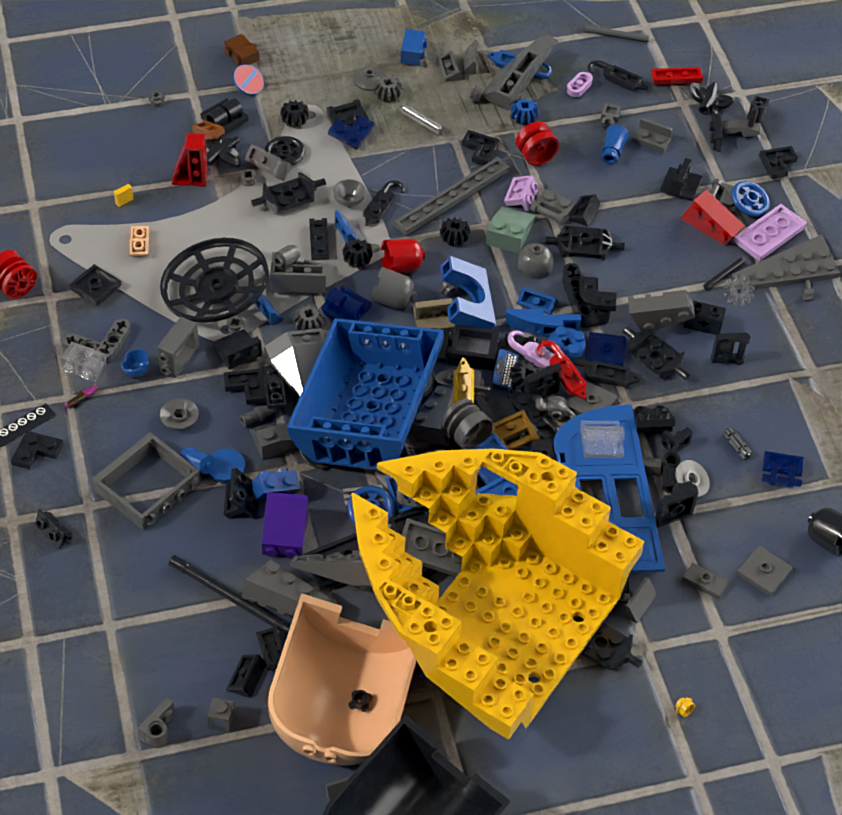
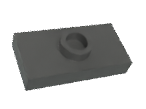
[682,562,729,599]

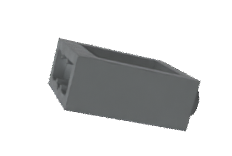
[157,317,199,378]

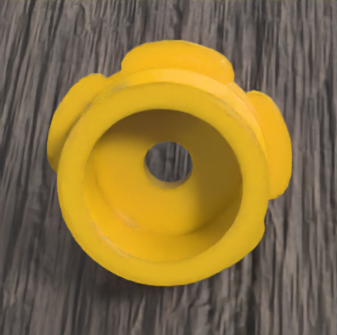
[675,697,695,717]

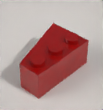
[171,133,208,187]
[680,190,745,246]

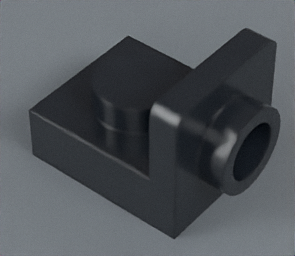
[661,427,693,453]

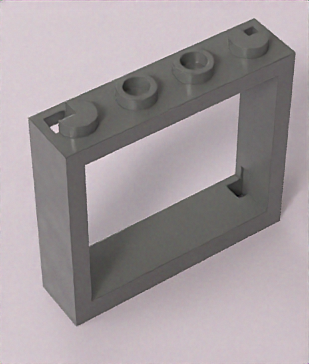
[92,432,201,530]

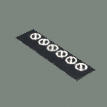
[0,403,56,448]

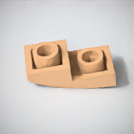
[130,226,149,256]

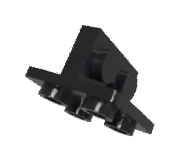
[660,158,702,201]
[223,467,259,519]

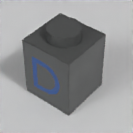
[207,698,235,733]

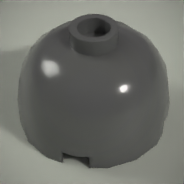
[517,243,554,279]

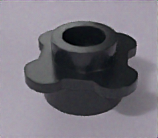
[348,690,372,712]

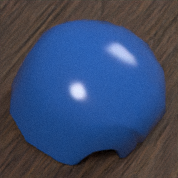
[121,349,150,378]

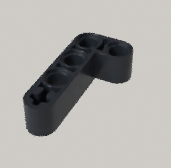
[562,263,612,328]

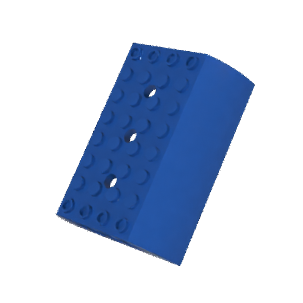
[287,318,444,471]

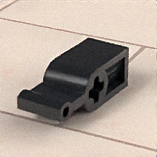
[747,96,770,127]

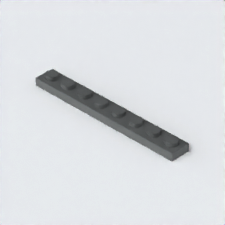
[394,157,510,236]

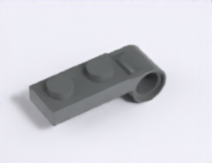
[245,144,292,181]

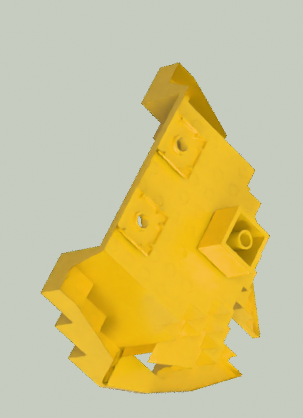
[351,449,645,740]

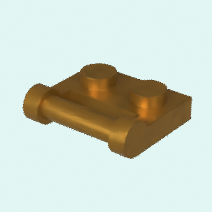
[492,410,539,450]

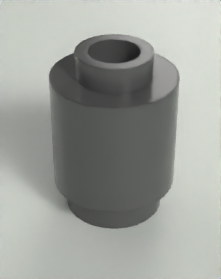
[273,245,300,269]

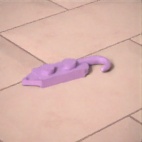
[507,330,554,370]

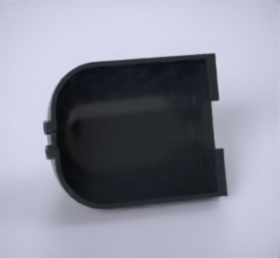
[323,714,511,815]

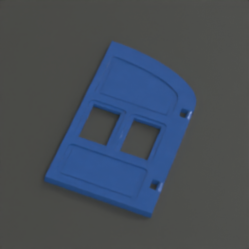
[553,404,665,573]

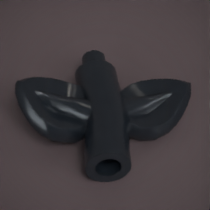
[689,82,735,115]
[206,136,241,166]

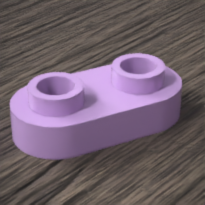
[567,72,593,97]

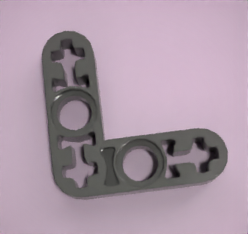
[62,318,131,364]

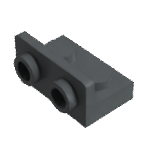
[632,118,673,153]

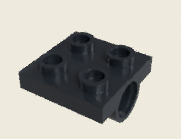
[200,98,248,136]
[633,405,675,433]

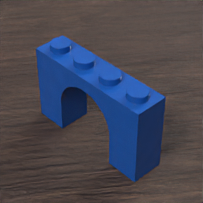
[440,256,496,329]

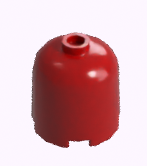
[381,239,425,274]

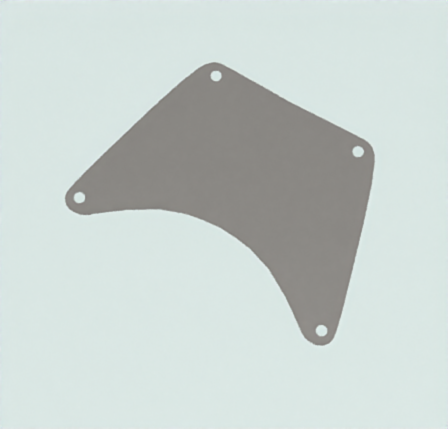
[49,105,390,341]

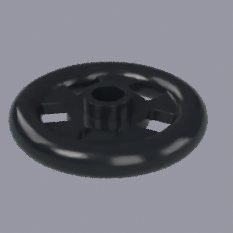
[265,136,306,166]

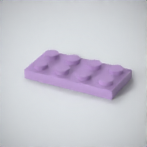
[733,204,807,261]

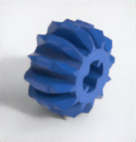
[510,98,539,125]

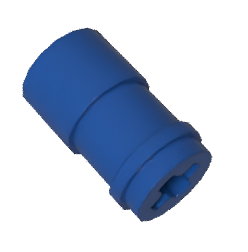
[180,447,215,474]

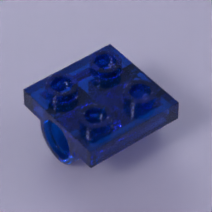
[320,286,372,321]

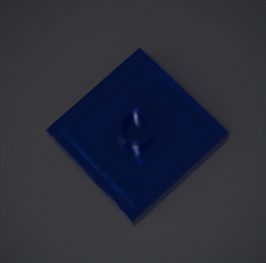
[586,332,626,366]

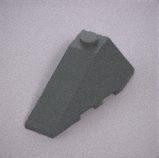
[250,423,298,460]
[290,550,371,588]

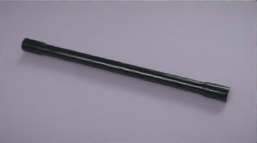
[168,555,291,636]

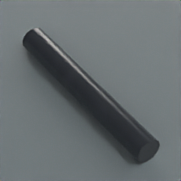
[703,258,744,290]

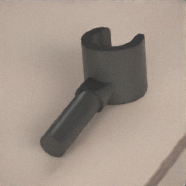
[802,279,814,300]

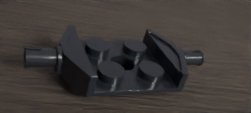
[251,172,326,213]
[545,225,625,261]
[623,326,690,380]
[573,617,643,670]

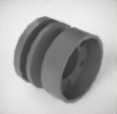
[441,399,494,450]

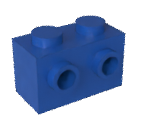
[401,29,428,66]
[251,468,300,501]

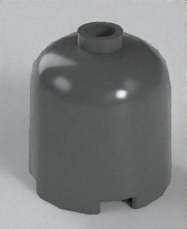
[370,267,416,310]

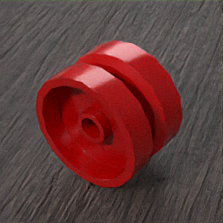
[515,121,560,166]

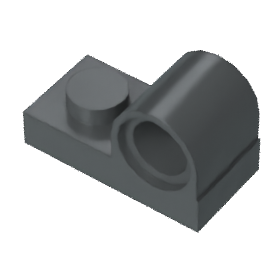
[137,698,175,748]

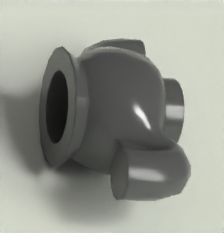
[536,396,576,420]

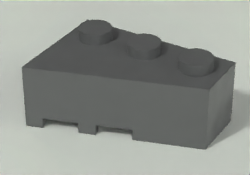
[270,252,326,293]
[411,385,453,446]

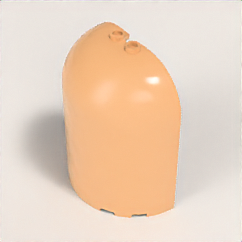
[268,593,417,765]

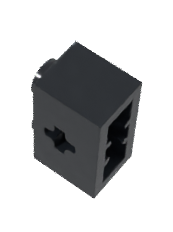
[684,300,726,335]

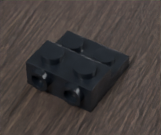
[655,480,699,528]

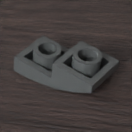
[723,120,760,137]

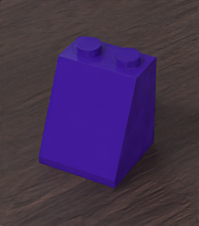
[261,492,309,559]

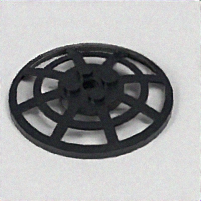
[160,237,269,323]

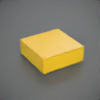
[114,184,134,207]

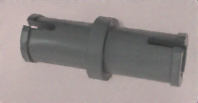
[239,405,279,427]

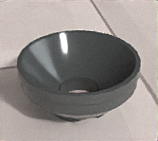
[333,179,365,207]

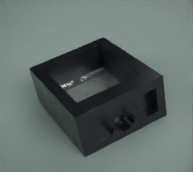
[447,325,500,371]

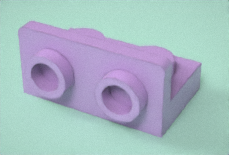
[504,175,538,211]

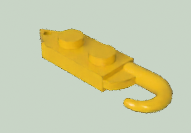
[453,358,474,404]

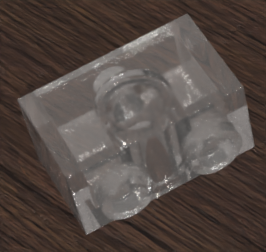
[60,342,107,382]

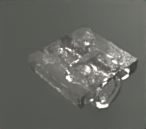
[580,421,624,458]

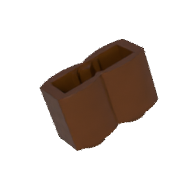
[223,34,259,66]

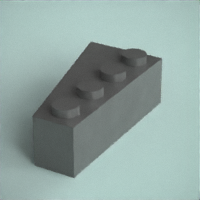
[241,560,336,616]

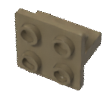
[412,298,455,330]

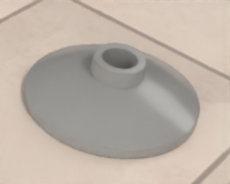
[675,460,710,497]

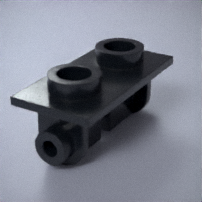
[34,509,72,549]

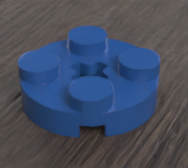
[548,326,586,360]

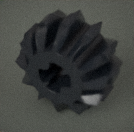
[280,100,309,128]
[440,216,470,247]
[342,238,373,268]
[508,360,539,392]

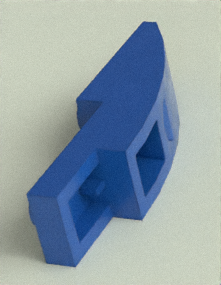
[505,309,581,337]

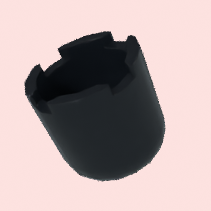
[808,507,842,557]

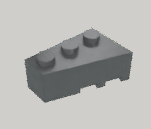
[628,290,695,331]

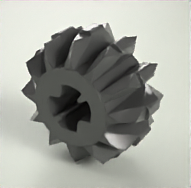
[374,75,402,102]
[293,304,325,331]

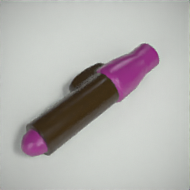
[65,385,98,408]

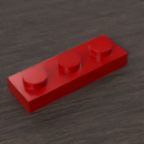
[651,67,703,85]

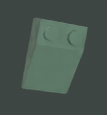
[486,206,536,254]

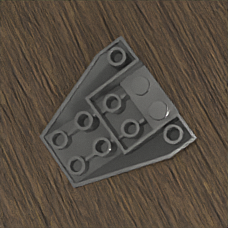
[264,328,328,398]

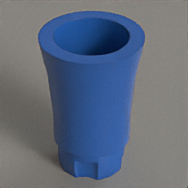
[601,125,630,165]

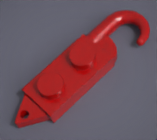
[537,340,587,400]

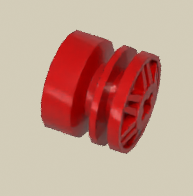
[0,250,37,299]

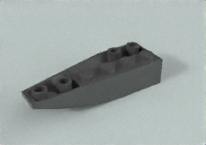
[481,34,558,110]

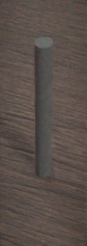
[584,25,649,42]

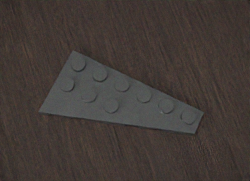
[731,234,840,292]

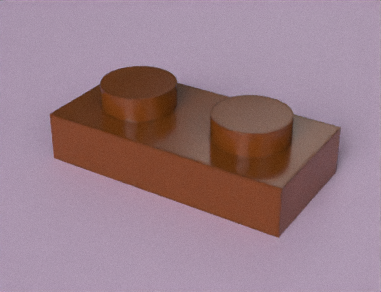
[192,120,225,140]

